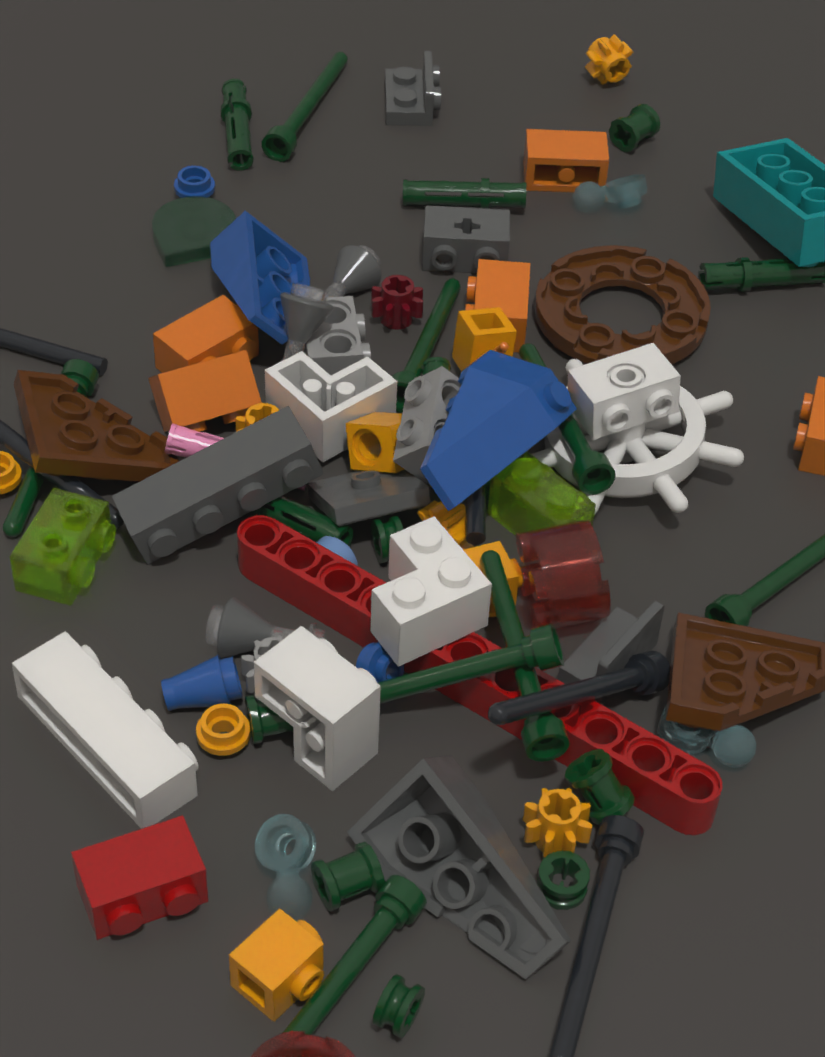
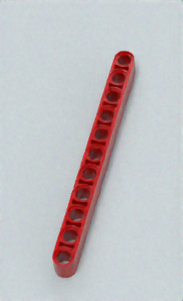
[237,515,723,835]

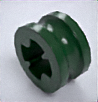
[371,516,403,563]
[537,851,590,910]
[373,974,425,1038]

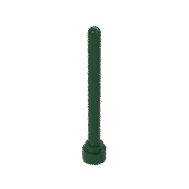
[261,52,348,162]
[392,279,461,413]
[519,343,616,495]
[3,359,99,538]
[705,534,825,627]
[480,550,570,762]
[377,623,564,704]
[264,875,427,1057]

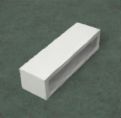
[12,631,199,829]

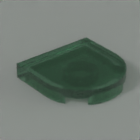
[152,196,236,267]

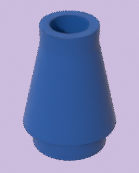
[161,654,243,711]

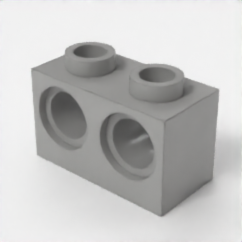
[301,296,371,375]
[393,366,461,487]

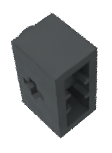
[422,206,510,273]

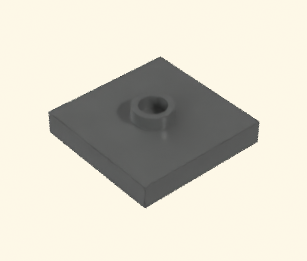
[307,470,431,526]

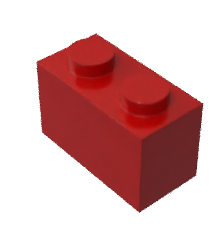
[71,815,209,940]

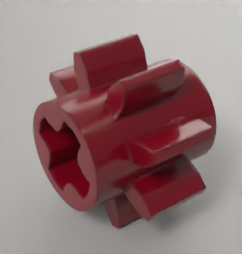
[371,275,424,330]

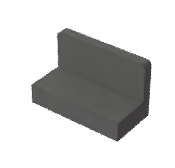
[558,600,665,704]

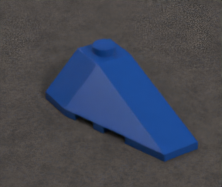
[210,211,310,344]
[420,350,577,511]

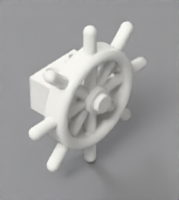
[513,343,744,517]

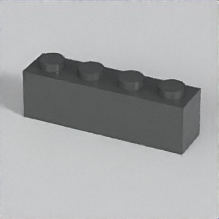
[112,406,324,565]

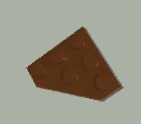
[14,370,179,482]
[666,612,825,731]

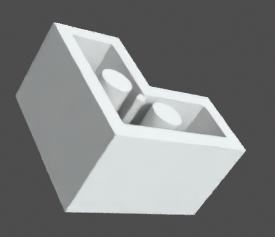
[265,351,397,462]
[371,516,492,667]
[254,626,381,791]

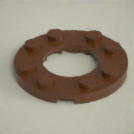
[535,245,711,366]

